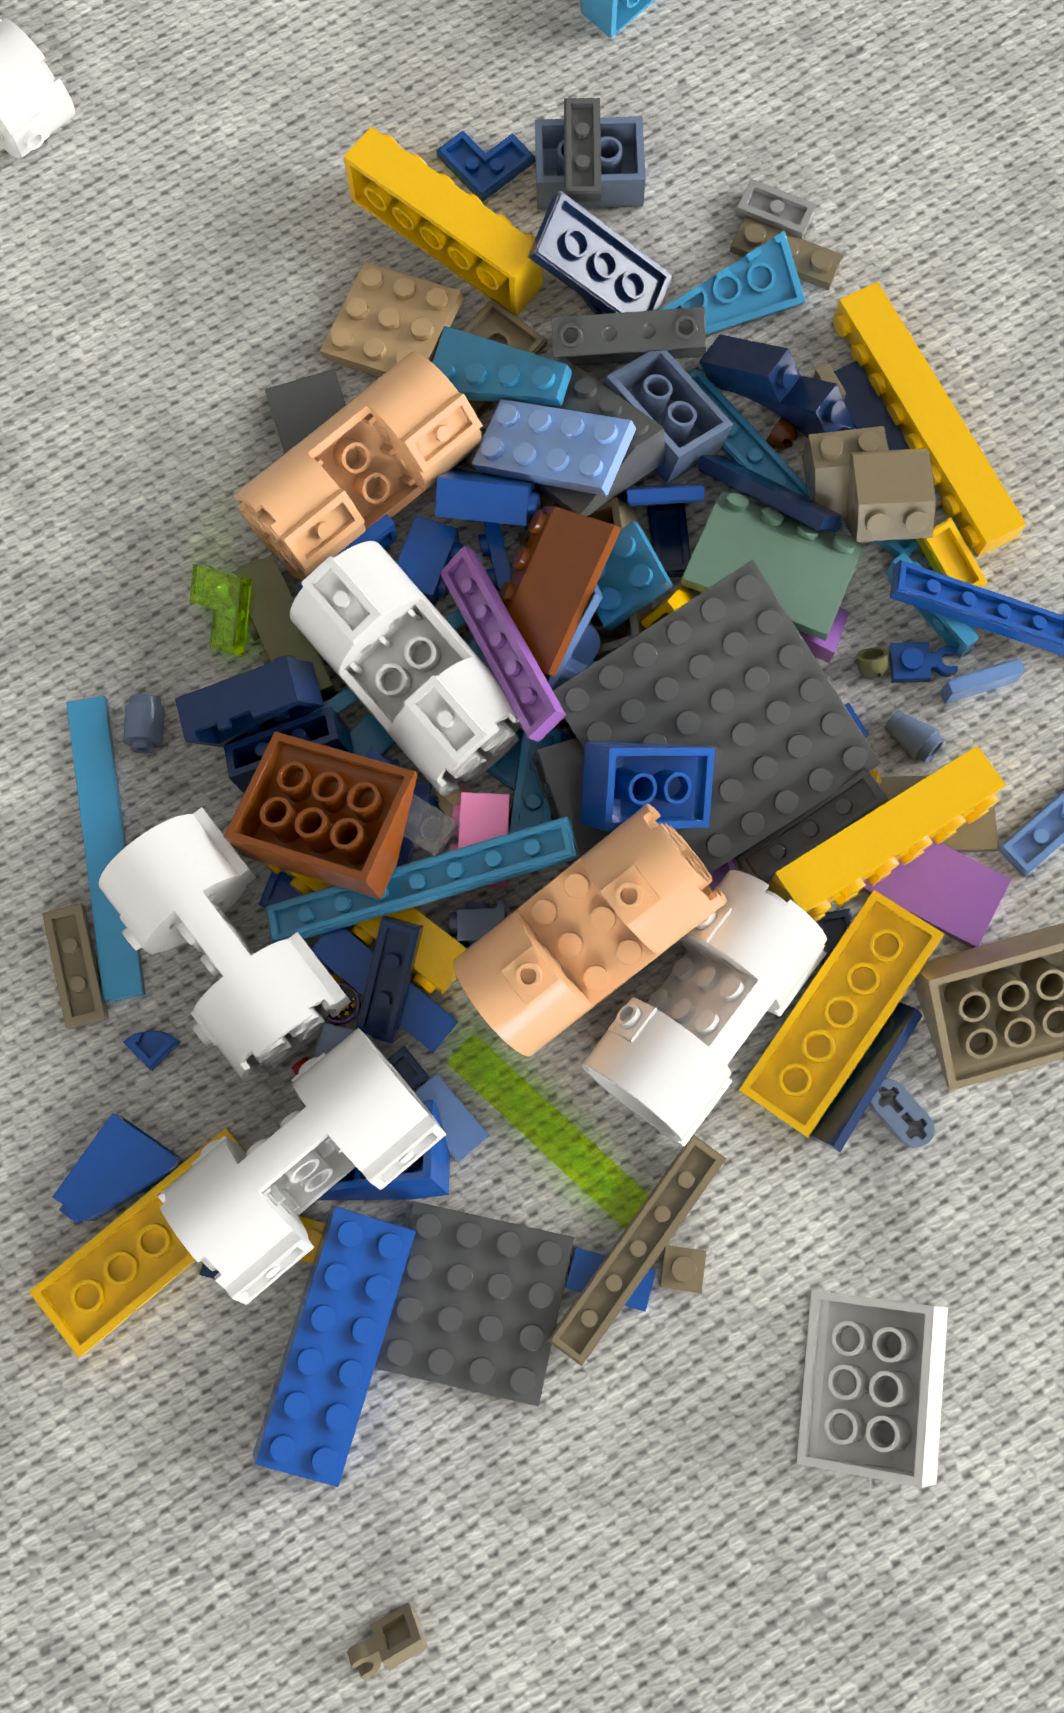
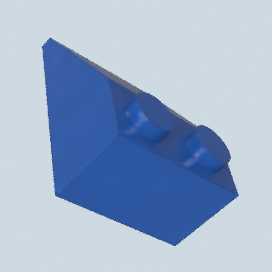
[580,742,715,831]

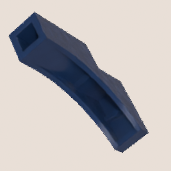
[699,334,856,438]

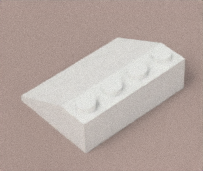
[797,1290,948,1487]

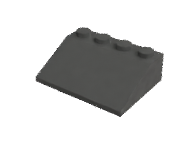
[482,357,665,516]

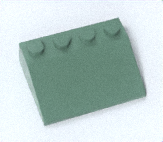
[680,490,864,641]

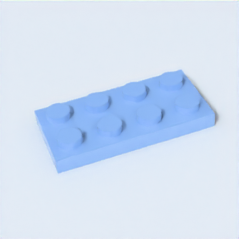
[472,399,636,496]

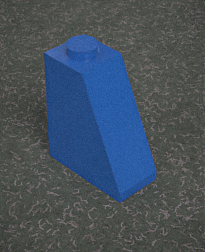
[435,468,540,526]
[52,1113,185,1223]

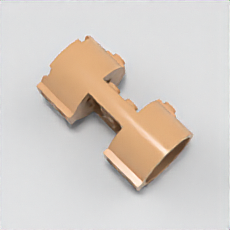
[233,352,483,583]
[453,803,727,1057]

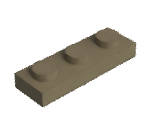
[730,217,844,290]
[42,903,109,1029]

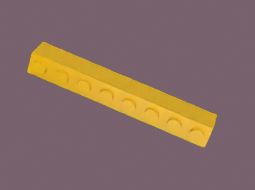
[833,282,1026,557]

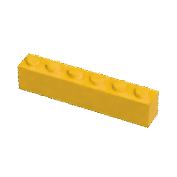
[261,862,467,996]

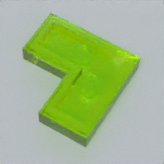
[190,564,252,655]

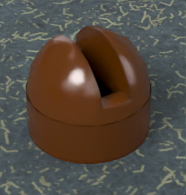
[766,417,797,450]

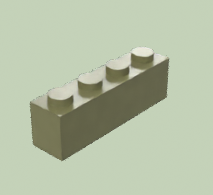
[230,554,337,702]

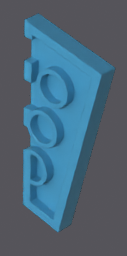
[660,230,806,336]
[432,326,572,406]

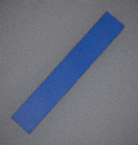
[890,560,1064,656]

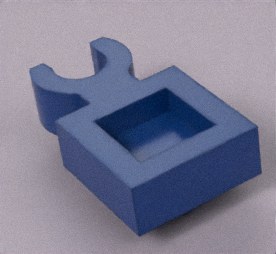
[888,642,958,683]

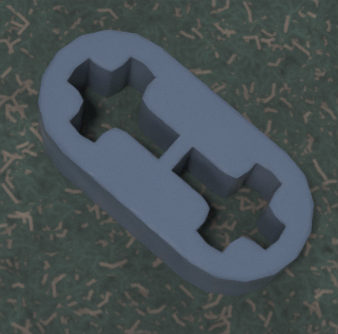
[869,1079,935,1148]

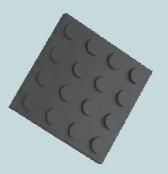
[375,1201,574,1406]

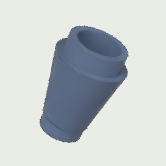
[885,710,945,764]

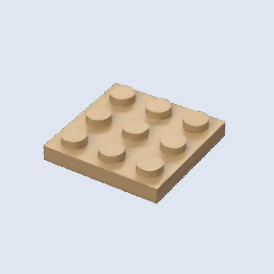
[320,262,464,377]

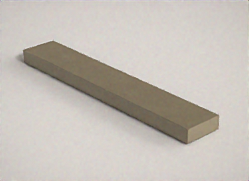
[547,1134,727,1367]

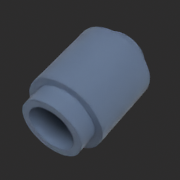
[123,694,164,754]

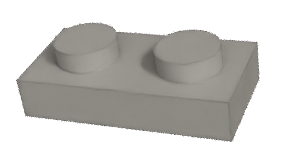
[735,179,817,239]

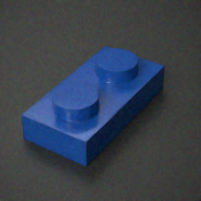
[478,522,512,594]

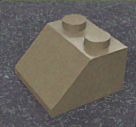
[802,426,889,521]
[846,448,936,542]

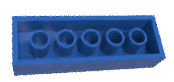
[252,1205,416,1487]

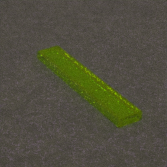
[447,1034,649,1229]

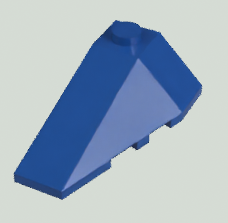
[317,1100,450,1200]

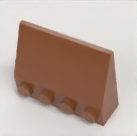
[499,506,622,677]
[223,732,417,900]

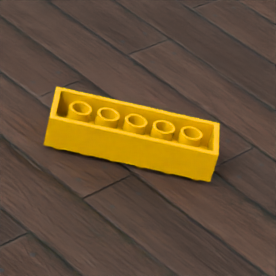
[343,126,543,317]
[767,745,1006,922]

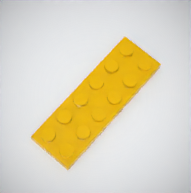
[739,890,944,1138]
[29,1128,247,1358]

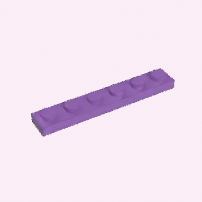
[439,546,566,742]

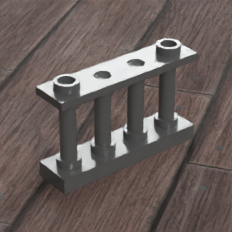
[551,307,706,366]

